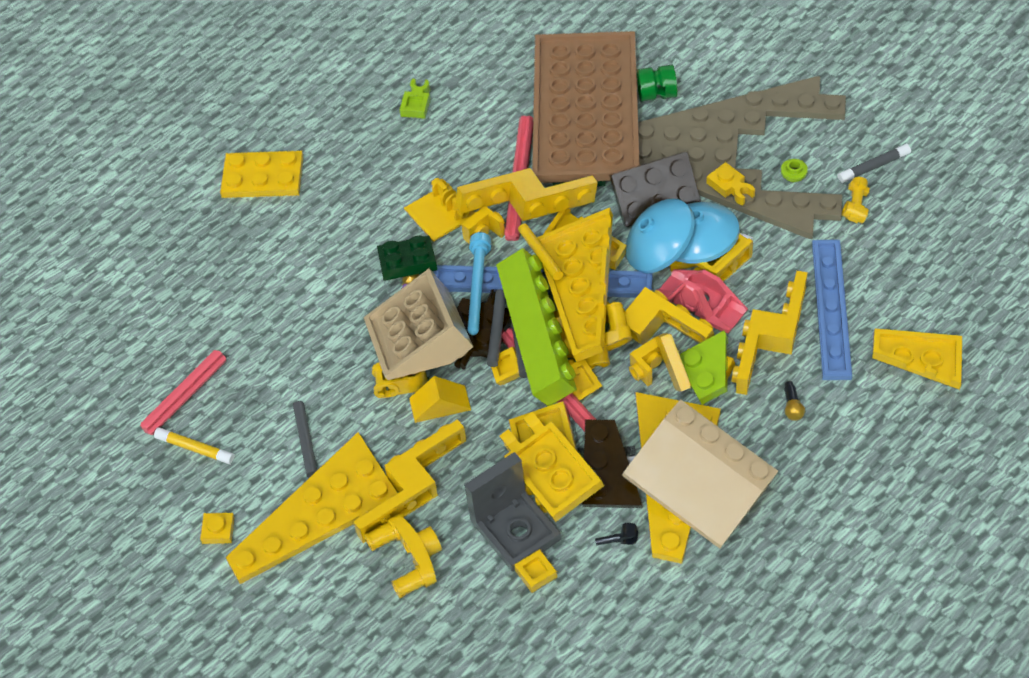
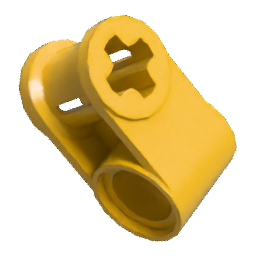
[372,362,428,398]

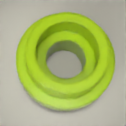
[781,159,808,182]

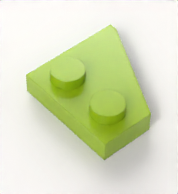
[679,330,728,405]

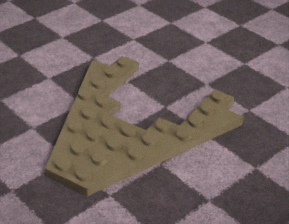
[638,76,846,239]

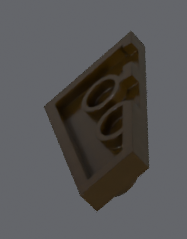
[582,419,643,508]

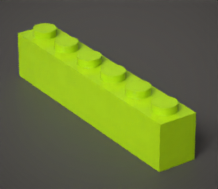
[496,248,577,406]

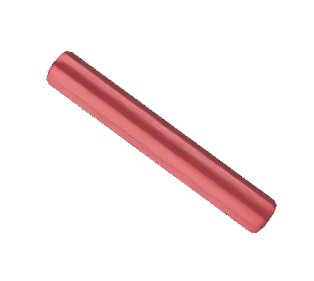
[140,350,226,435]

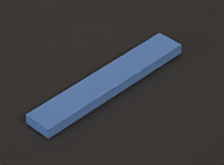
[812,240,852,380]

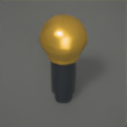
[784,381,805,421]

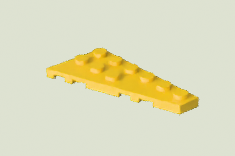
[537,207,613,362]
[636,392,721,564]
[226,432,397,584]

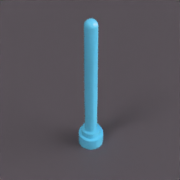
[467,232,491,335]

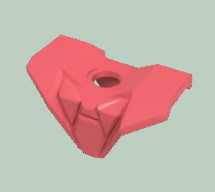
[656,269,748,334]

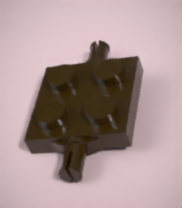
[454,289,511,370]

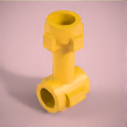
[841,177,870,224]

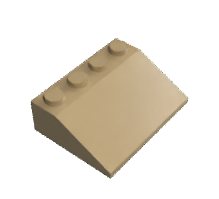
[364,269,473,380]
[622,399,778,549]

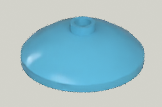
[626,199,695,273]
[675,202,740,264]

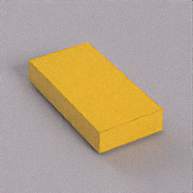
[655,333,691,392]

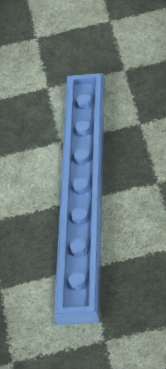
[433,265,653,298]

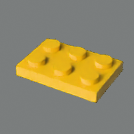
[220,151,303,198]

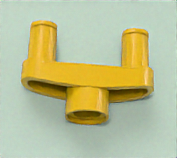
[556,302,632,369]
[364,514,442,598]

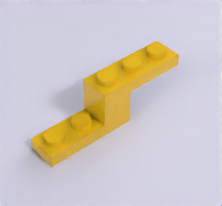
[456,168,598,221]
[732,270,808,395]
[606,287,714,345]
[353,419,466,543]

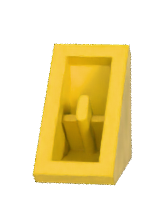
[409,376,471,423]

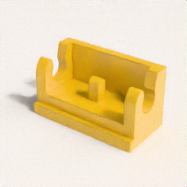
[694,233,753,282]

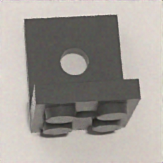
[464,452,562,572]

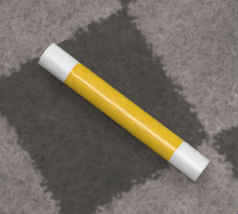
[154,427,235,465]

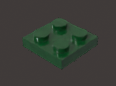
[377,235,438,281]

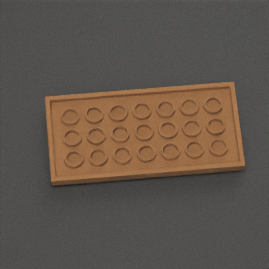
[532,31,639,183]

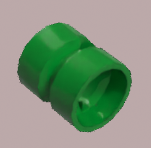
[636,64,677,102]

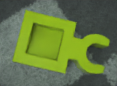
[399,79,430,119]

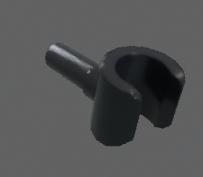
[595,523,638,546]

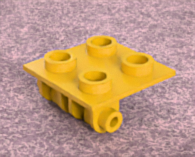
[404,178,475,242]

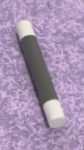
[837,144,911,183]

